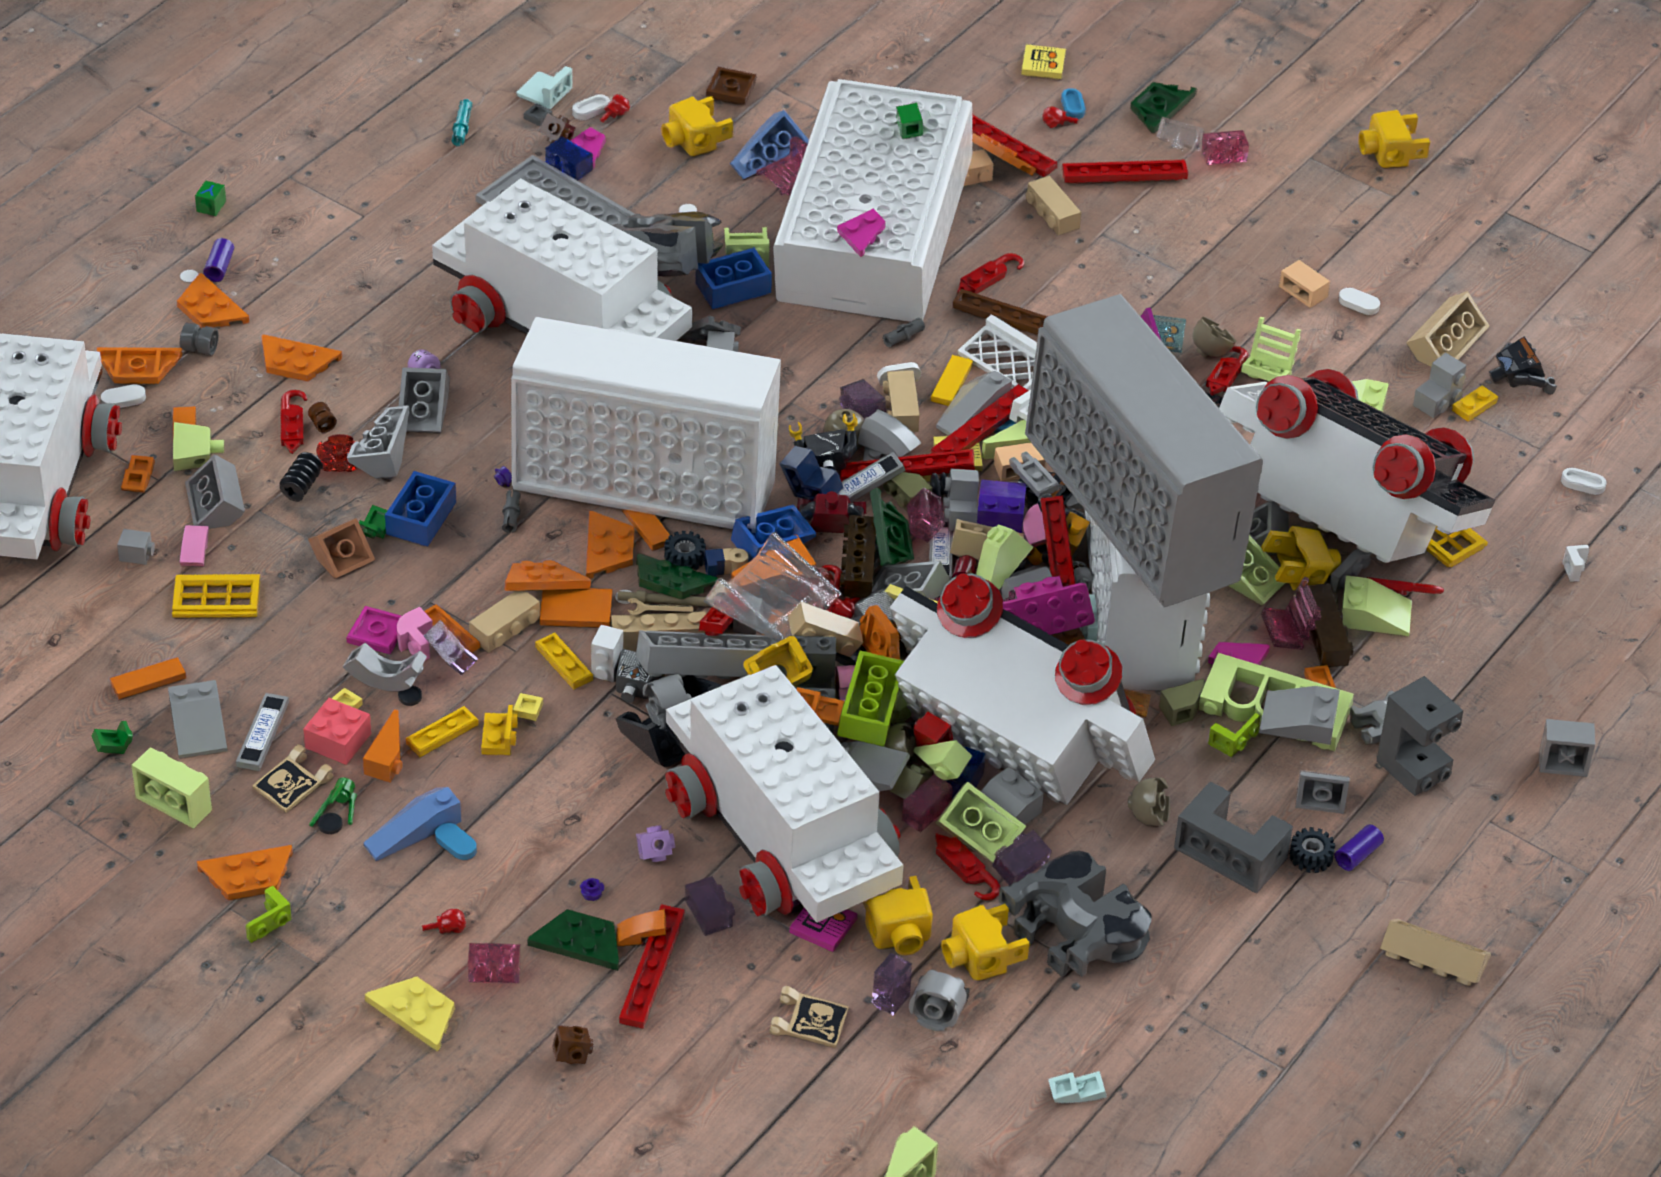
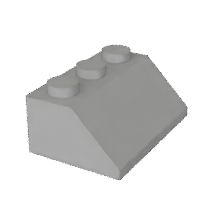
[185,454,245,529]

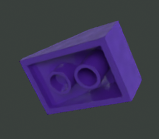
[977,480,1026,533]

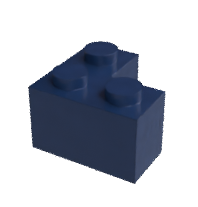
[779,446,843,501]

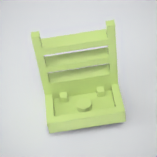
[724,227,770,267]
[1241,317,1301,382]

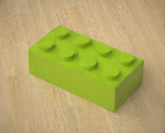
[837,651,904,747]

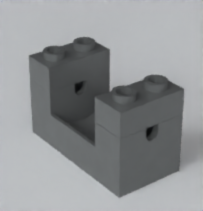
[788,636,836,735]
[1376,676,1464,796]
[1174,781,1293,894]

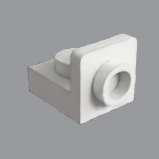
[1562,545,1589,582]

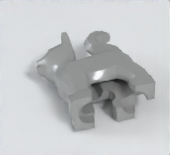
[1350,691,1394,744]

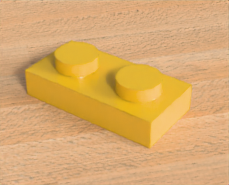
[1452,385,1498,422]

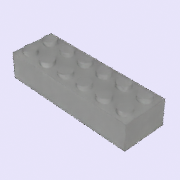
[636,630,785,679]

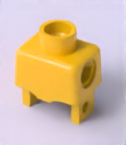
[661,96,733,156]
[1358,110,1430,168]
[1261,526,1341,591]
[743,636,813,687]
[863,876,933,955]
[941,904,1030,981]

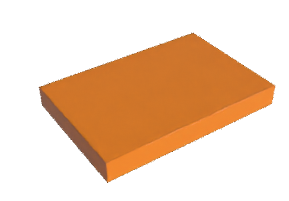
[540,588,613,628]

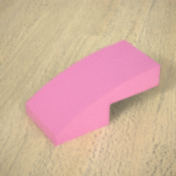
[180,525,209,566]

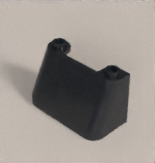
[615,675,722,767]

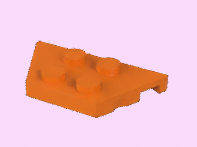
[972,133,1037,176]
[177,273,250,328]
[261,334,342,382]
[97,347,183,384]
[586,511,634,579]
[504,560,591,591]
[859,605,900,660]
[197,845,293,901]

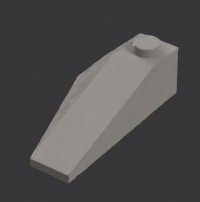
[936,371,1012,435]
[347,405,409,479]

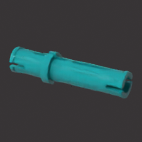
[451,99,473,146]

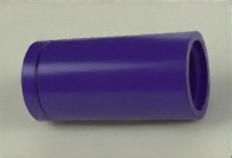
[203,238,235,282]
[1334,824,1384,871]

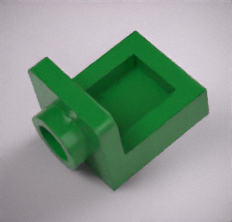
[359,505,388,539]
[91,721,133,754]

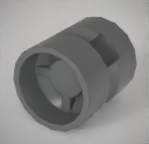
[180,322,219,356]

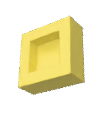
[331,688,363,709]
[513,693,543,721]

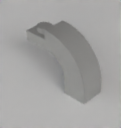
[343,643,427,691]

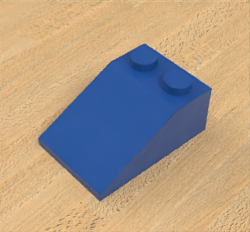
[731,504,816,562]

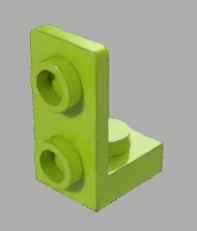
[1208,713,1261,757]
[246,886,292,943]

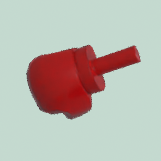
[600,94,630,123]
[1042,106,1078,128]
[832,597,860,619]
[422,909,466,934]

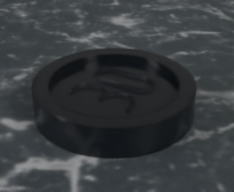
[398,685,422,706]
[318,813,343,834]

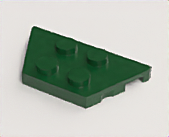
[1130,82,1197,133]
[870,487,914,566]
[636,553,720,600]
[527,909,619,971]

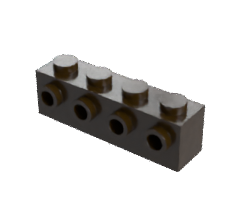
[840,515,876,598]
[1300,583,1353,667]

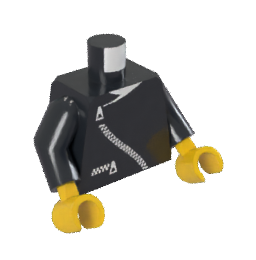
[789,413,858,471]

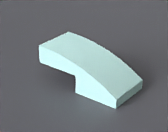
[1048,1071,1107,1103]

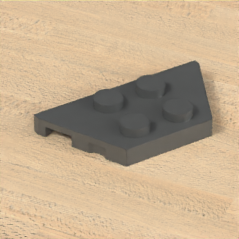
[679,316,741,341]

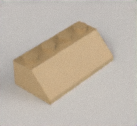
[1406,291,1489,367]
[611,611,706,651]
[1380,919,1491,986]

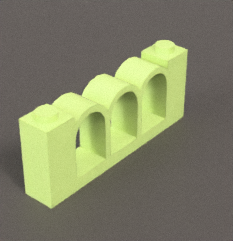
[1199,653,1354,751]

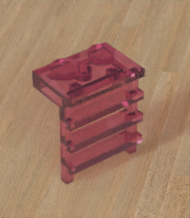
[757,136,808,195]
[1261,577,1321,650]

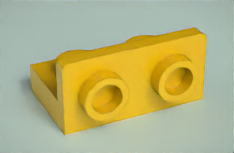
[481,705,518,755]

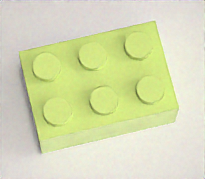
[132,747,212,829]

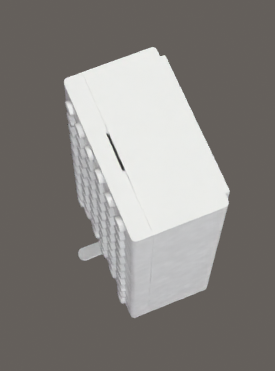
[773,79,972,322]
[511,317,781,533]
[1084,509,1210,690]

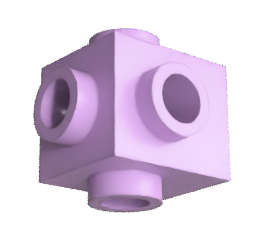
[636,825,675,862]

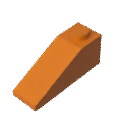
[363,709,403,783]

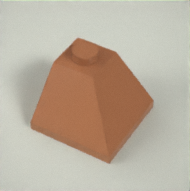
[308,518,375,579]

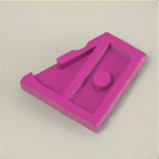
[562,127,606,170]
[837,208,886,257]
[1208,642,1270,665]

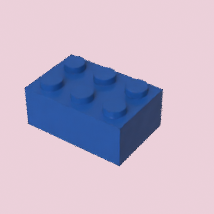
[695,248,772,309]
[385,471,456,547]

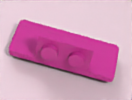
[1003,576,1095,635]

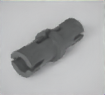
[883,318,925,347]
[502,489,521,533]

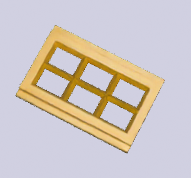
[1426,526,1488,568]
[172,574,260,618]

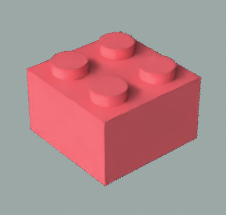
[303,698,371,765]

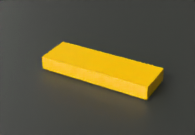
[931,355,973,406]
[535,632,593,690]
[406,706,478,757]

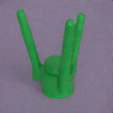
[309,777,357,827]

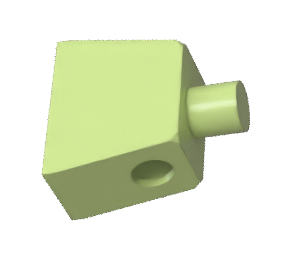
[173,422,224,471]

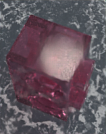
[1201,130,1249,165]
[907,487,945,543]
[902,774,953,833]
[468,943,521,983]

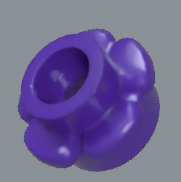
[494,466,512,487]
[580,878,604,901]

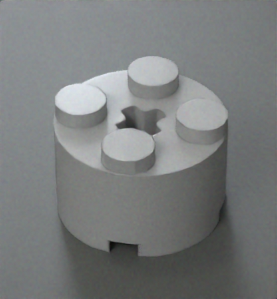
[643,674,692,728]
[909,970,967,1031]

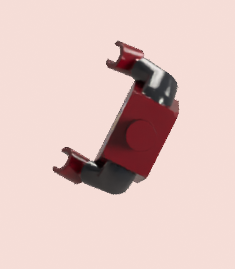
[797,491,867,533]

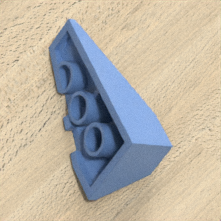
[730,110,809,179]
[364,787,461,861]

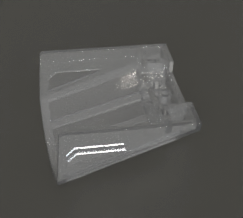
[704,532,842,642]

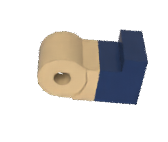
[704,548,748,577]

